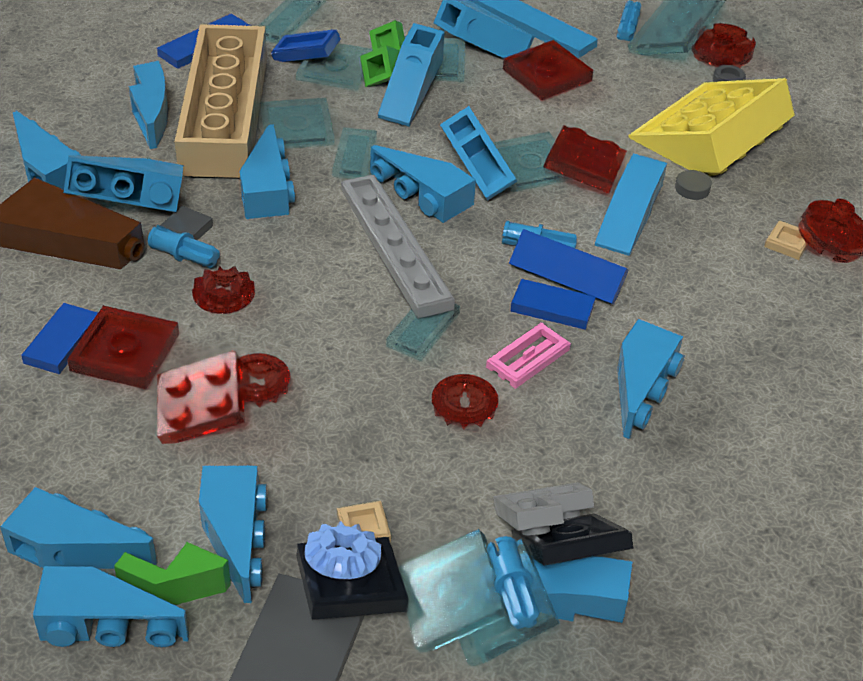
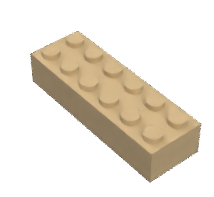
[175,24,267,178]

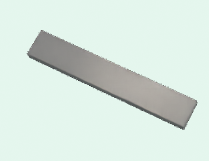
[341,175,455,319]

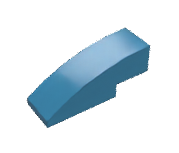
[128,61,168,149]
[440,106,518,201]
[595,153,667,256]
[479,556,633,623]

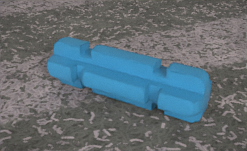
[616,0,642,41]

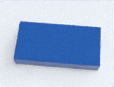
[271,29,341,62]
[511,279,596,330]
[21,303,100,374]

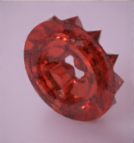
[192,265,255,314]
[223,353,290,408]
[431,374,498,429]

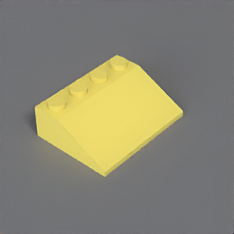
[628,78,795,176]

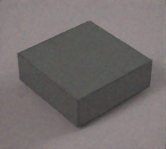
[160,205,213,240]

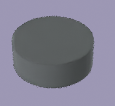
[713,65,746,82]
[675,170,712,200]

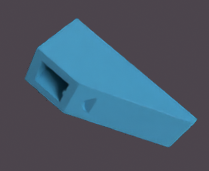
[434,0,535,65]
[378,23,444,127]
[13,111,81,190]
[240,124,295,219]
[370,145,476,223]
[63,155,184,212]
[617,319,685,439]
[199,466,267,603]
[0,487,157,569]
[33,566,189,647]

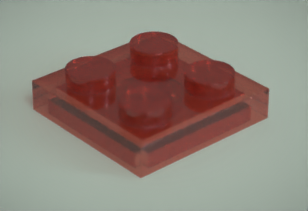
[503,40,594,100]
[544,125,627,193]
[67,305,179,389]
[157,350,245,444]

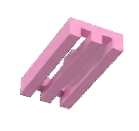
[486,323,571,389]

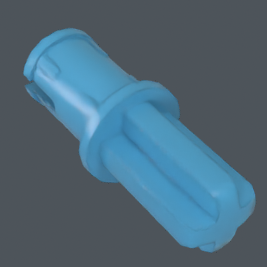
[502,221,577,249]
[148,225,220,268]
[487,536,539,629]

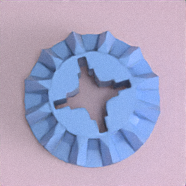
[305,521,381,579]

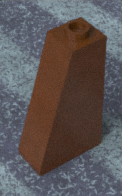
[0,177,145,270]

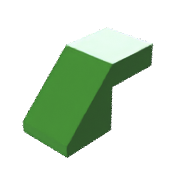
[360,20,405,87]
[114,542,231,605]

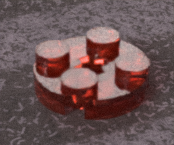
[691,23,756,68]
[798,198,863,263]

